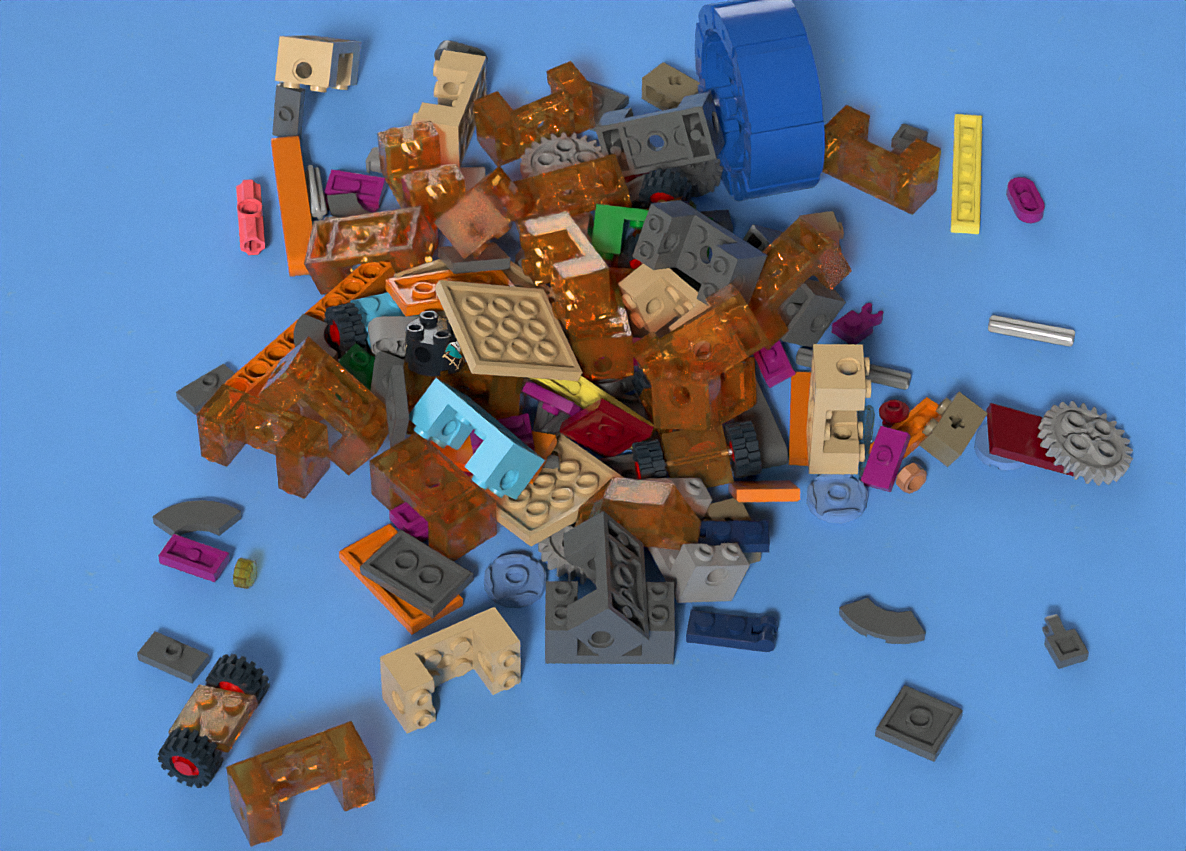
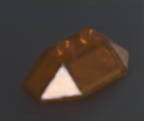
[575,477,701,550]

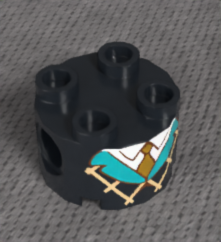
[405,311,465,376]

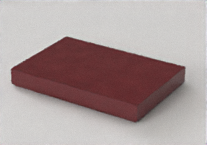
[559,398,654,458]
[986,403,1074,476]

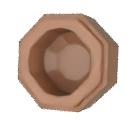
[896,462,927,494]

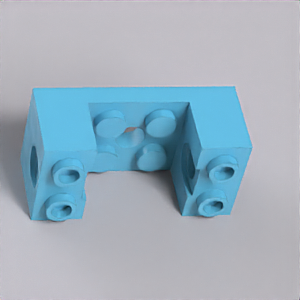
[409,378,545,500]

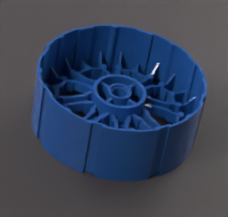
[695,0,825,201]

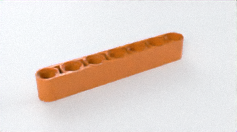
[271,135,319,277]

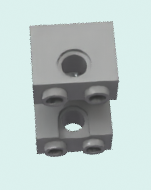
[630,478,750,603]

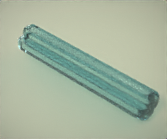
[853,405,875,478]

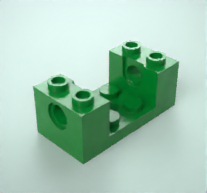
[591,204,713,261]

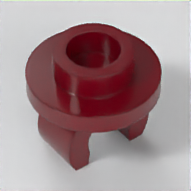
[879,400,909,428]

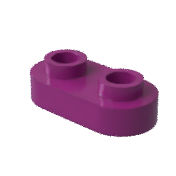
[1006,177,1045,223]

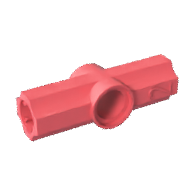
[236,179,265,255]

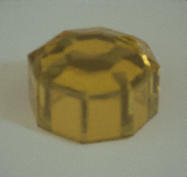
[233,557,257,589]

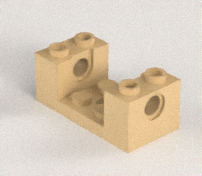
[275,35,361,92]
[411,50,487,168]
[618,264,739,379]
[806,344,871,474]
[380,607,521,734]

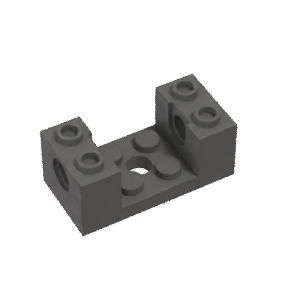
[595,91,725,179]
[632,200,767,313]
[742,224,846,348]
[563,511,649,662]
[545,581,675,664]

